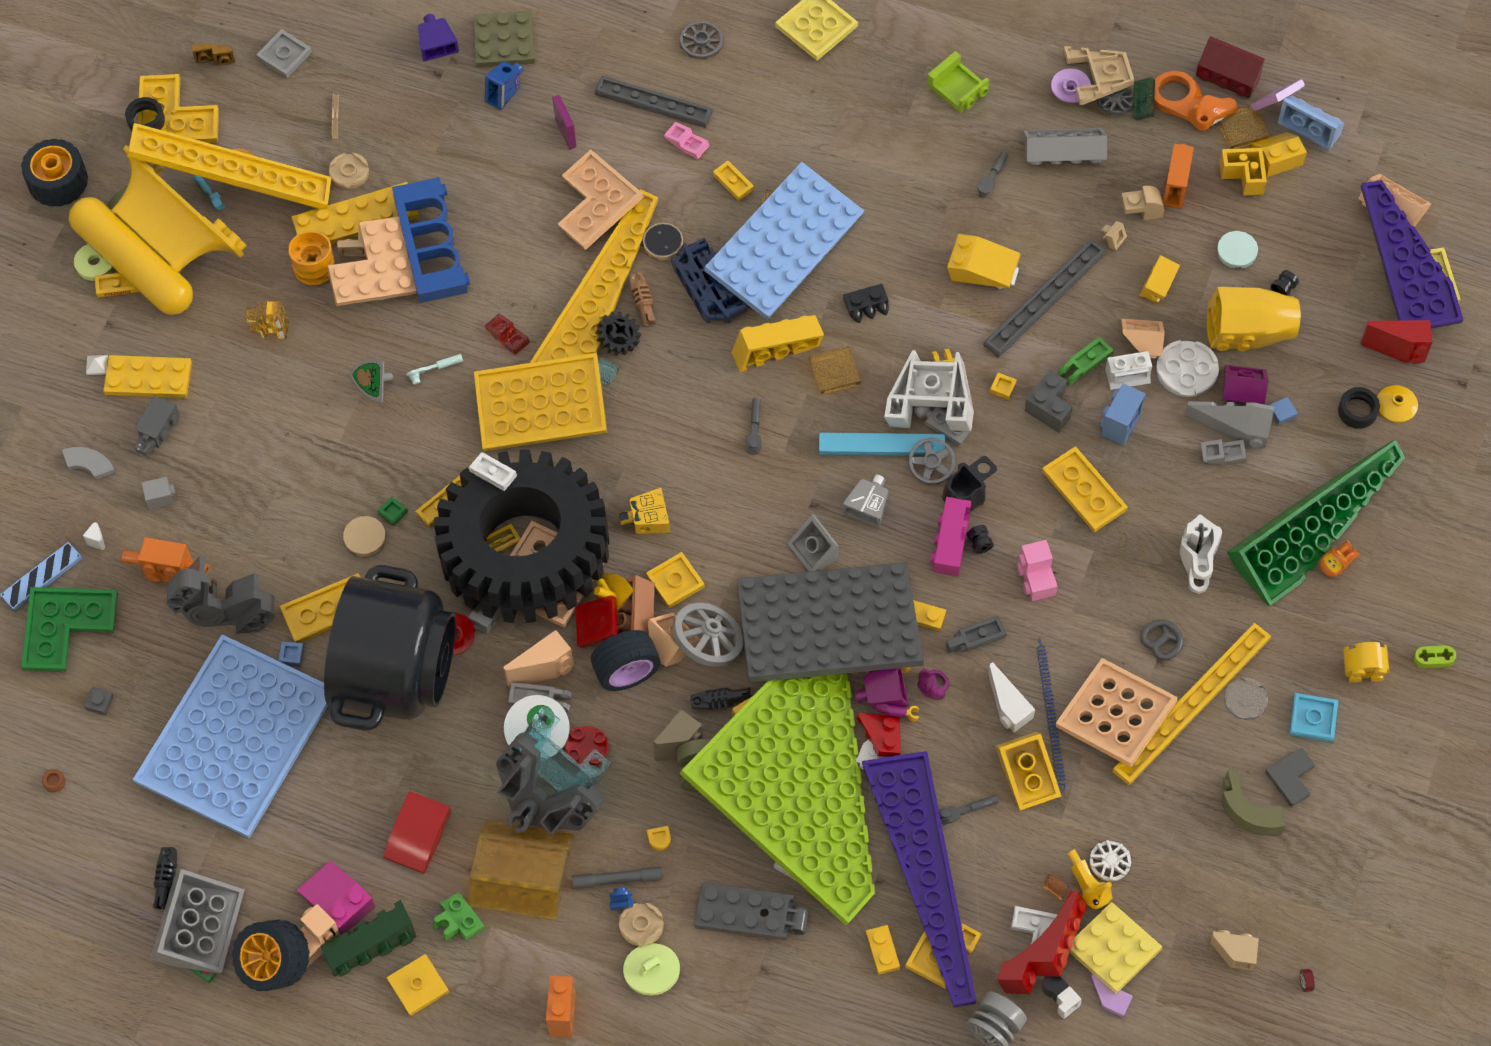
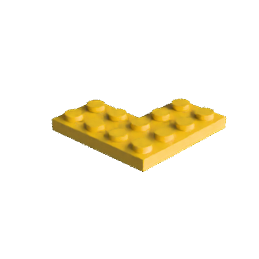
[138,74,219,143]

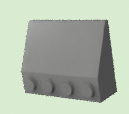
[150,869,245,974]

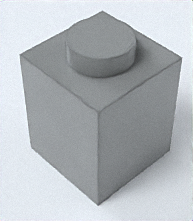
[142,477,176,510]

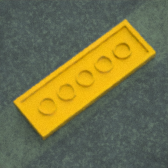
[291,182,419,245]

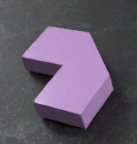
[1091,974,1133,1018]

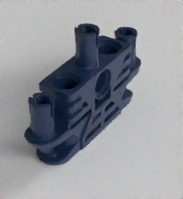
[671,238,747,324]

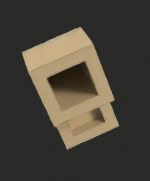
[1121,186,1164,220]

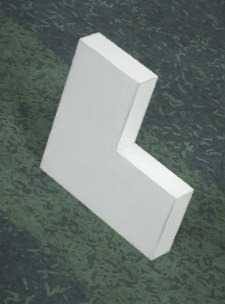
[1011,906,1058,944]

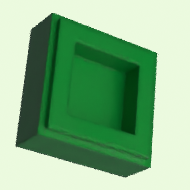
[377,497,408,526]

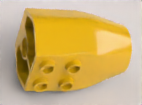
[1206,287,1301,352]

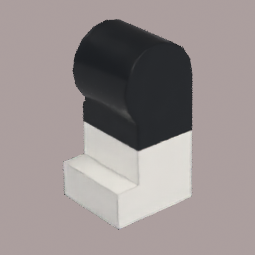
[1042,976,1082,1020]

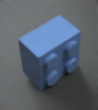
[1100,383,1146,446]

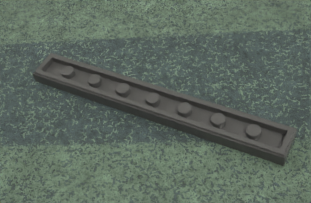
[983,239,1106,358]

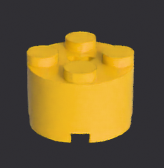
[1343,642,1390,683]

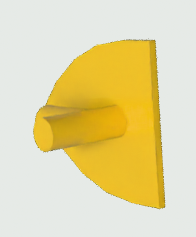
[594,573,634,612]

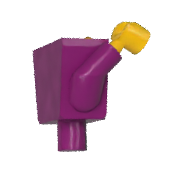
[855,667,919,722]

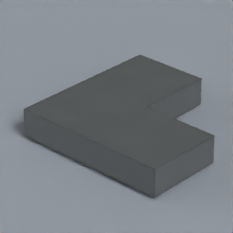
[1265,748,1315,807]

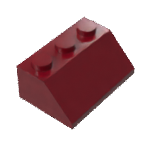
[1196,36,1265,99]

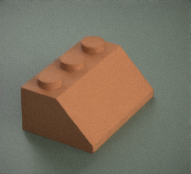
[617,575,655,635]

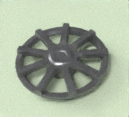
[680,21,723,59]

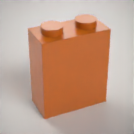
[1163,143,1194,209]
[546,975,576,1037]

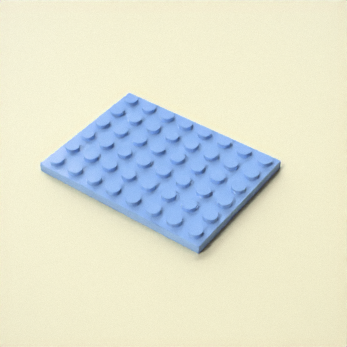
[133,635,328,839]

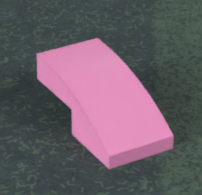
[664,122,710,159]

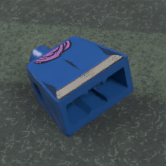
[485,62,523,111]

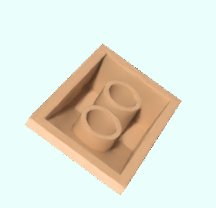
[503,630,574,688]

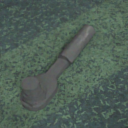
[977,152,1008,198]
[746,398,761,455]
[939,795,999,824]

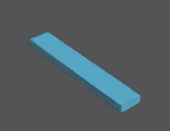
[819,433,945,456]

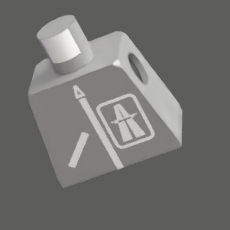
[843,475,889,528]

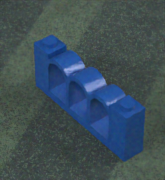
[392,177,470,303]

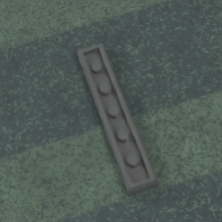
[595,76,713,128]

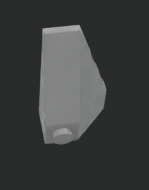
[1185,401,1275,448]

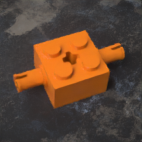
[122,537,209,582]

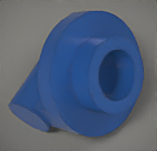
[609,888,633,910]

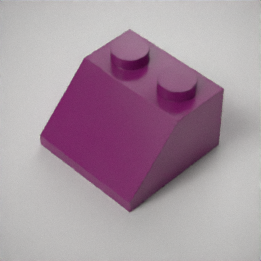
[1222,365,1268,405]

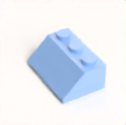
[1278,95,1344,151]

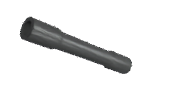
[572,866,663,889]

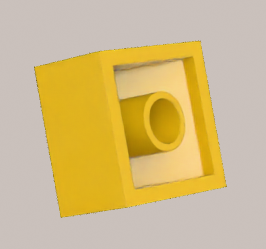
[1250,132,1307,177]

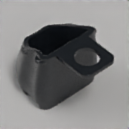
[942,456,997,512]

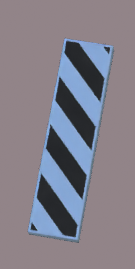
[0,542,82,612]

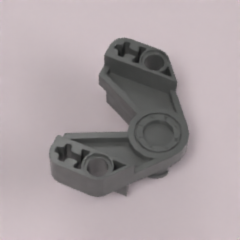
[167,556,275,633]
[496,733,604,836]

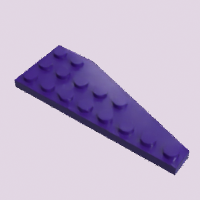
[1361,180,1463,329]

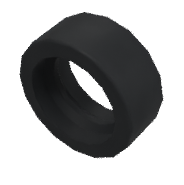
[125,97,165,131]
[1338,387,1380,429]

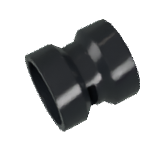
[1270,270,1299,296]
[967,525,994,554]

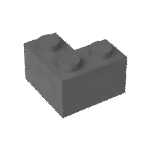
[1025,370,1073,433]

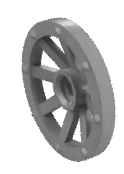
[672,603,744,667]

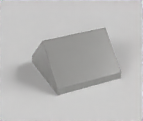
[787,515,839,572]

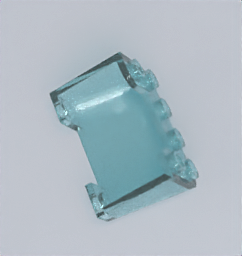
[517,705,611,792]

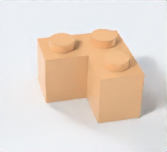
[300,904,340,967]

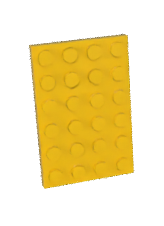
[474,353,607,452]

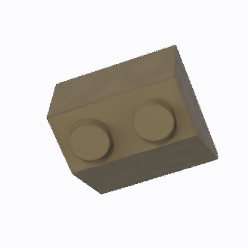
[653,709,703,761]

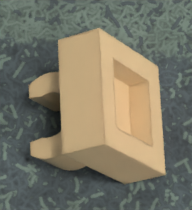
[1101,221,1127,251]

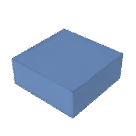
[1269,397,1298,425]
[278,641,304,666]

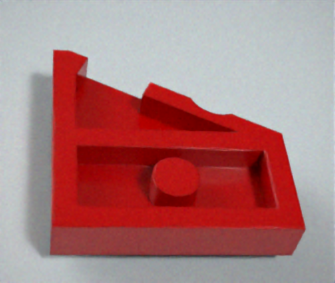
[857,713,901,757]

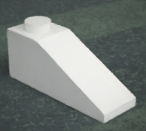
[988,662,1035,733]

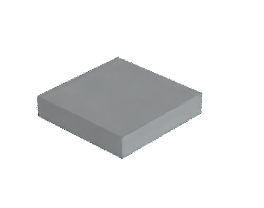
[256,29,312,78]

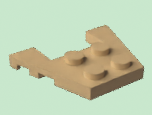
[1064,46,1134,105]

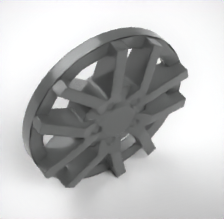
[1097,88,1134,115]

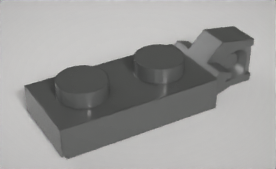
[946,616,1007,653]

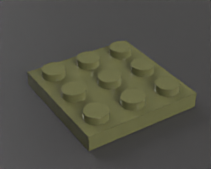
[474,11,535,68]

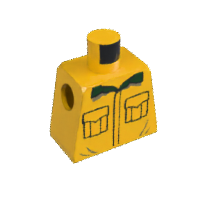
[619,488,670,534]

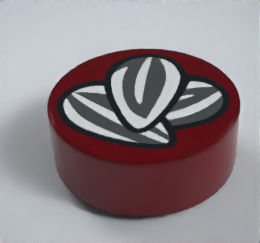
[1300,969,1315,992]

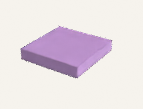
[1251,79,1305,111]

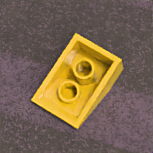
[947,234,1020,289]
[995,732,1061,811]

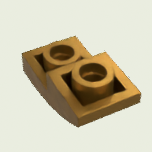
[191,44,235,66]

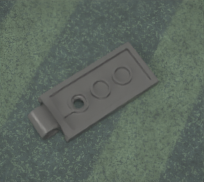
[694,883,809,940]

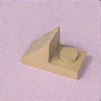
[337,227,366,258]

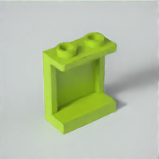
[927,51,989,113]

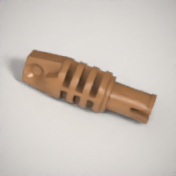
[630,272,656,327]

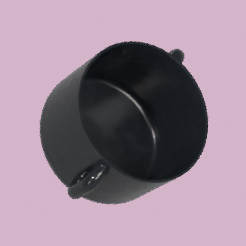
[324,565,456,731]

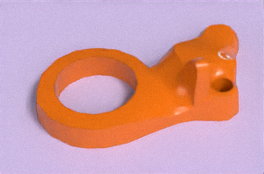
[1150,71,1238,131]

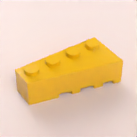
[731,315,824,373]

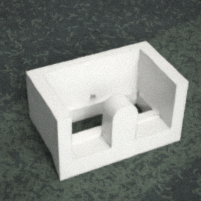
[1105,351,1152,390]

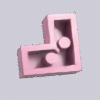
[1017,540,1058,602]

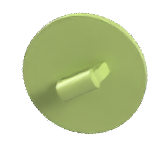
[623,943,680,996]

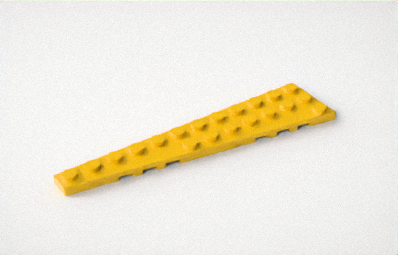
[530,189,658,363]

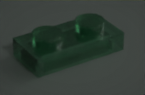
[1133,77,1155,120]

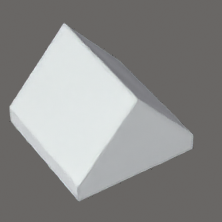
[83,522,105,550]

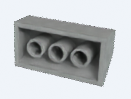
[1023,128,1107,165]

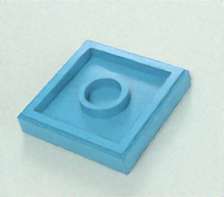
[1289,693,1339,743]

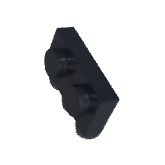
[843,284,889,323]

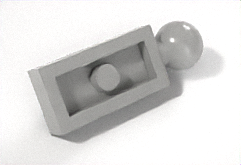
[914,406,972,447]

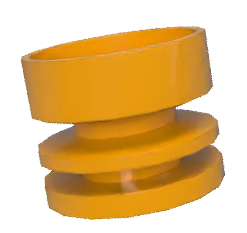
[289,231,335,286]

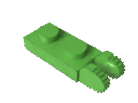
[1058,337,1114,385]

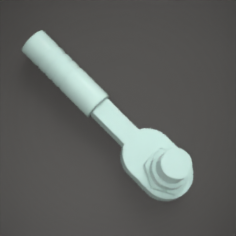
[406,354,463,385]

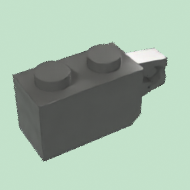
[135,396,180,456]

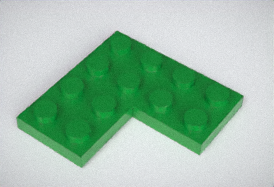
[21,587,118,672]

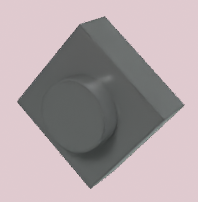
[84,687,114,715]

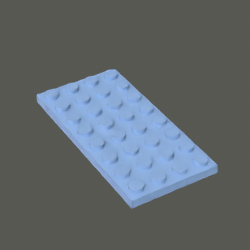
[704,162,864,320]

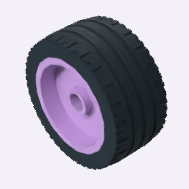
[590,630,661,691]

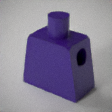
[418,14,459,62]

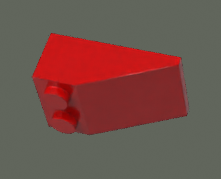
[1360,320,1433,364]

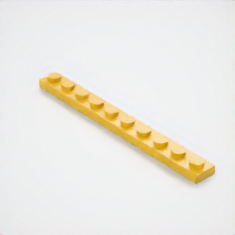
[1112,623,1271,786]

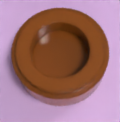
[42,769,66,793]

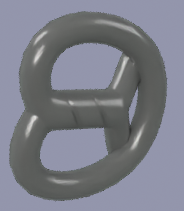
[1140,620,1183,660]

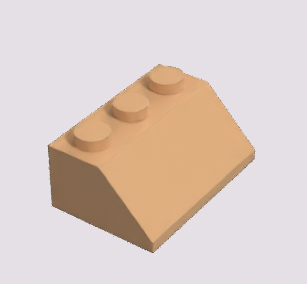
[1358,174,1431,227]

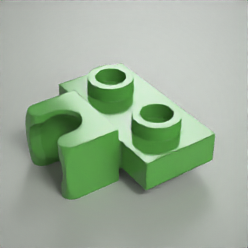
[432,892,484,942]

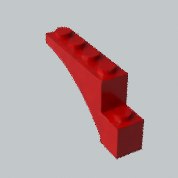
[997,891,1086,994]

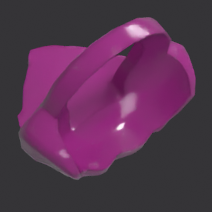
[917,668,949,700]

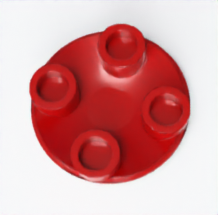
[565,726,609,768]

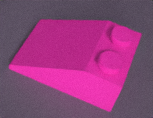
[297,861,375,935]

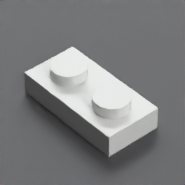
[469,452,517,491]

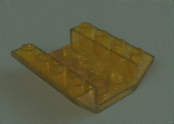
[468,820,574,919]

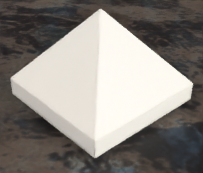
[86,355,108,375]

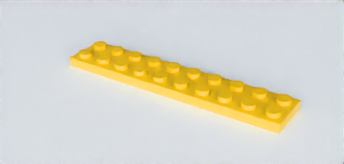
[127,123,331,209]

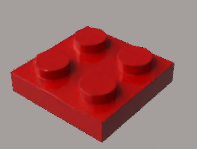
[575,595,618,648]

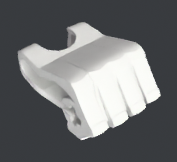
[1180,515,1222,594]

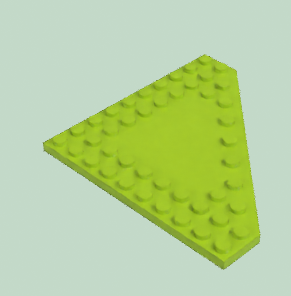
[679,673,875,926]

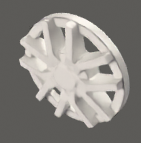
[1089,840,1131,882]

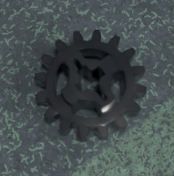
[595,311,641,356]

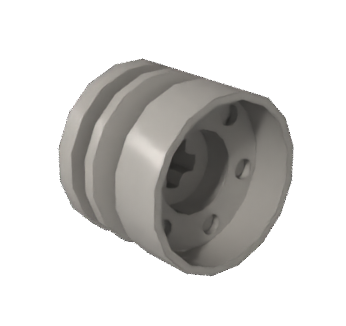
[966,991,1027,1046]

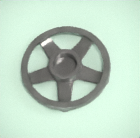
[908,438,956,484]

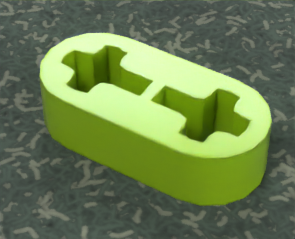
[1413,645,1456,669]

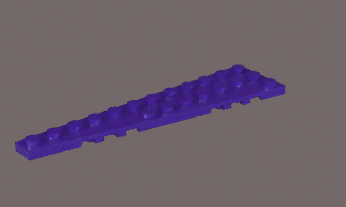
[862,751,976,1008]

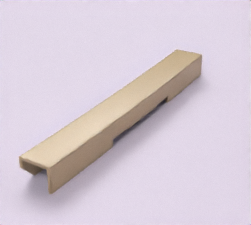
[332,93,339,139]

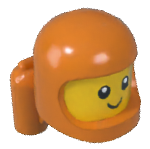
[1319,540,1360,577]

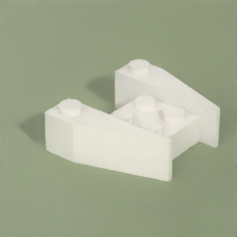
[884,350,974,431]

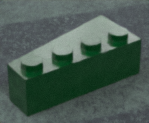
[321,900,417,977]

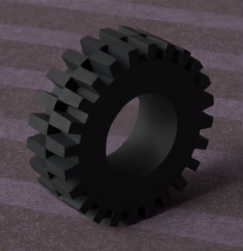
[434,449,610,623]

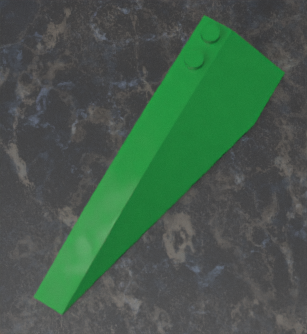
[1227,440,1405,606]

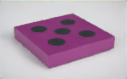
[552,95,576,150]

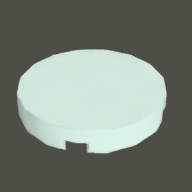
[1217,231,1258,269]

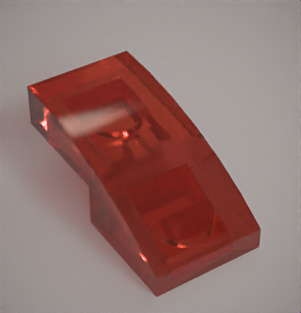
[485,313,530,355]

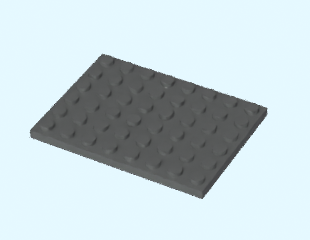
[737,562,924,683]

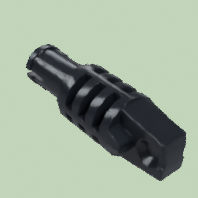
[690,687,752,710]
[153,847,177,910]

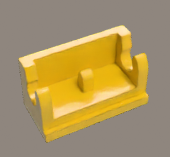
[1139,255,1180,303]

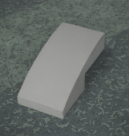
[1201,439,1247,464]

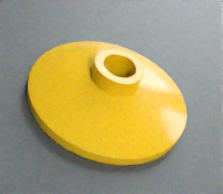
[1377,385,1418,423]

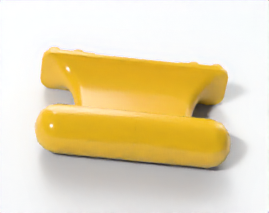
[69,145,247,315]

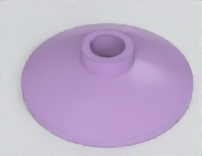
[1051,69,1091,103]

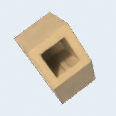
[1210,930,1259,971]

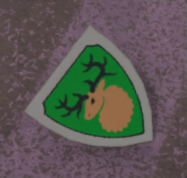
[349,359,393,402]

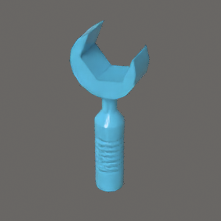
[193,175,226,211]

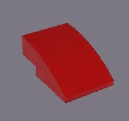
[383,791,451,874]

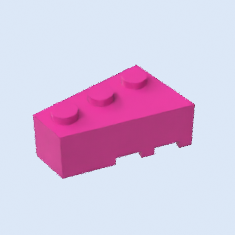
[930,497,972,576]

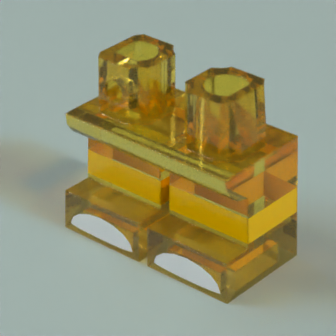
[245,301,289,339]

